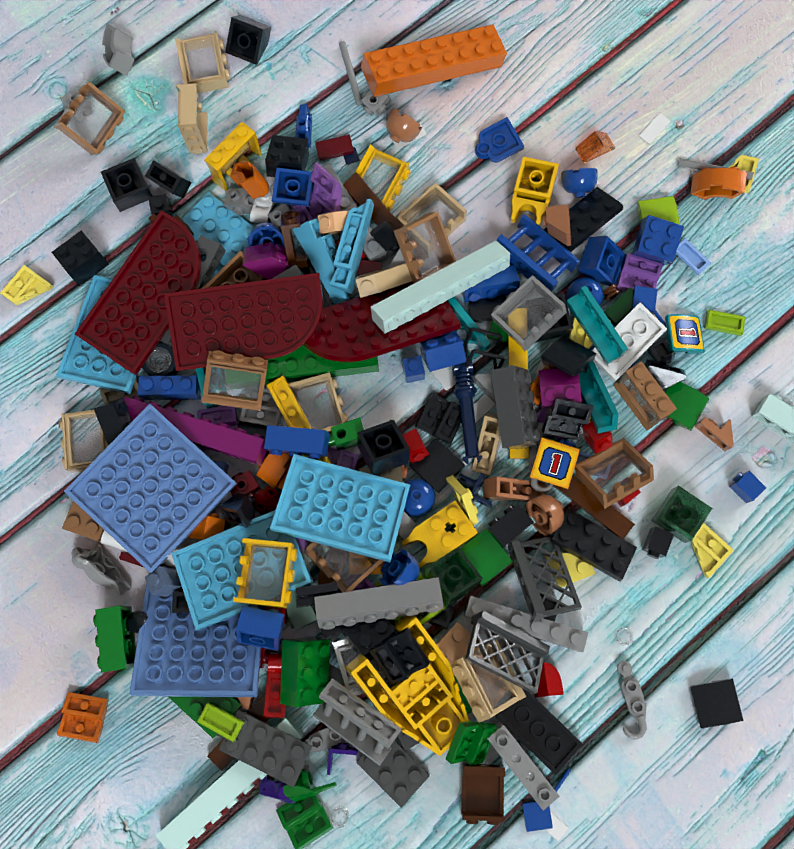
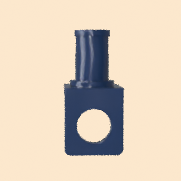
[457,473,493,509]

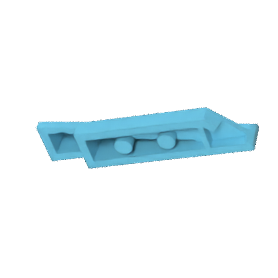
[330,199,374,294]
[293,218,349,304]

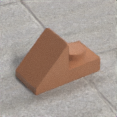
[695,417,734,452]

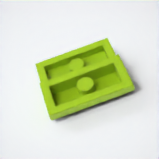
[637,196,680,225]

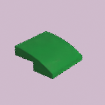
[665,381,709,431]
[455,529,513,586]
[446,721,497,766]
[276,795,334,849]

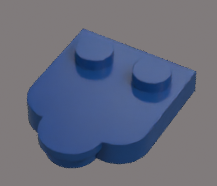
[475,117,524,163]

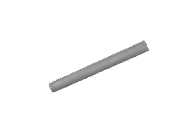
[339,41,362,106]
[678,159,754,180]

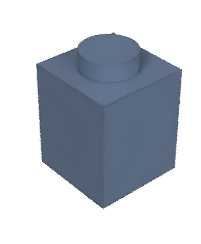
[145,566,182,597]

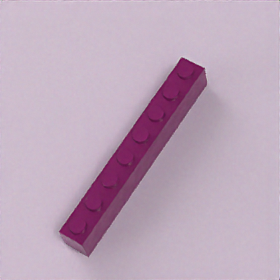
[124,396,267,466]

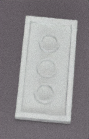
[591,303,667,382]

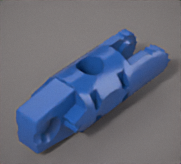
[295,104,312,148]

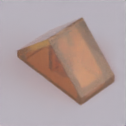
[575,131,615,163]

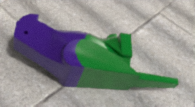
[259,769,337,804]

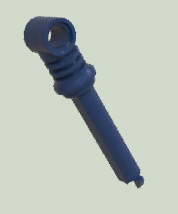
[452,356,482,464]

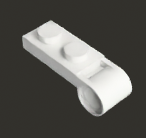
[250,173,275,224]

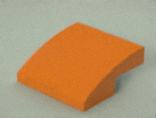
[56,692,108,744]

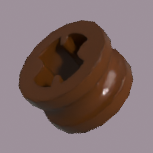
[603,284,621,301]

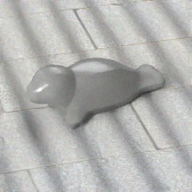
[71,543,131,595]

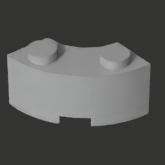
[102,23,134,76]

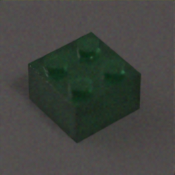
[651,485,713,543]
[423,547,483,608]

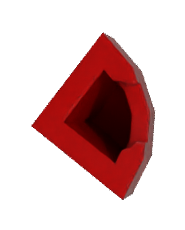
[535,662,564,698]

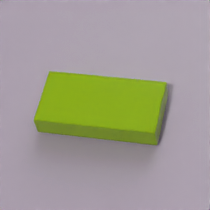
[704,310,746,336]
[197,702,245,742]

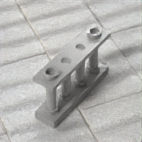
[313,678,402,766]
[487,720,560,811]

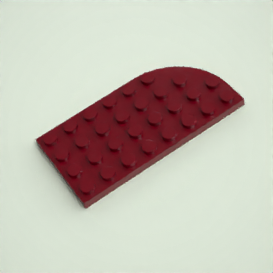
[75,210,201,375]
[164,273,323,371]
[303,281,461,362]

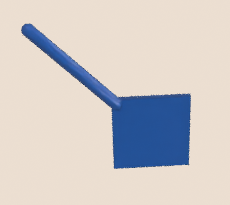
[632,286,667,331]
[522,768,571,832]

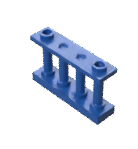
[497,214,580,292]

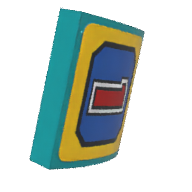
[665,314,705,354]

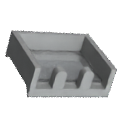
[491,275,567,351]

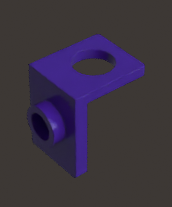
[327,743,358,775]

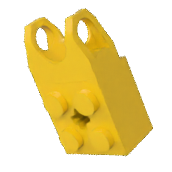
[511,156,559,227]
[401,500,478,569]

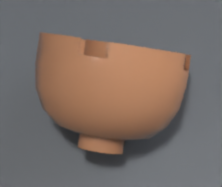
[386,108,422,143]
[526,495,564,535]

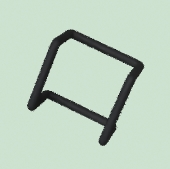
[463,327,505,370]

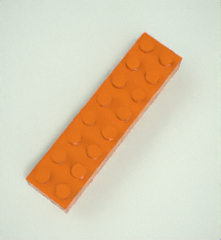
[361,24,507,97]

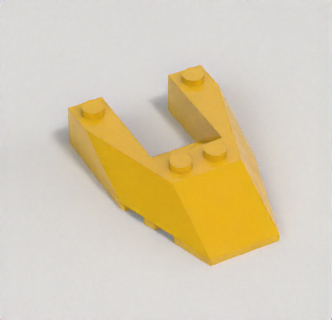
[344,615,469,756]

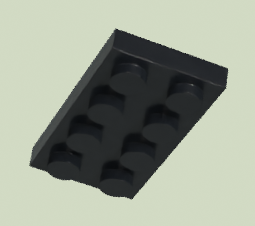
[544,187,623,252]
[550,508,637,582]
[495,689,583,775]

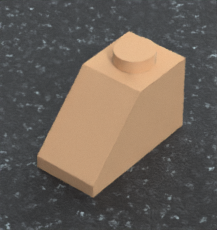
[318,211,349,235]

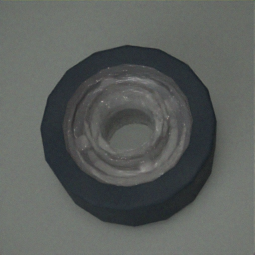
[142,343,177,376]

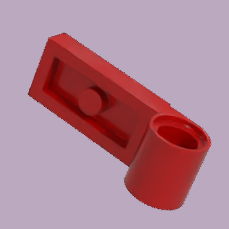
[263,653,285,718]

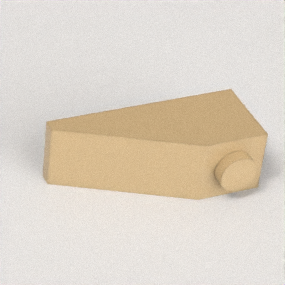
[355,263,412,298]
[472,412,501,475]

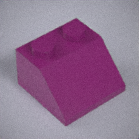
[243,242,288,280]
[539,368,582,409]

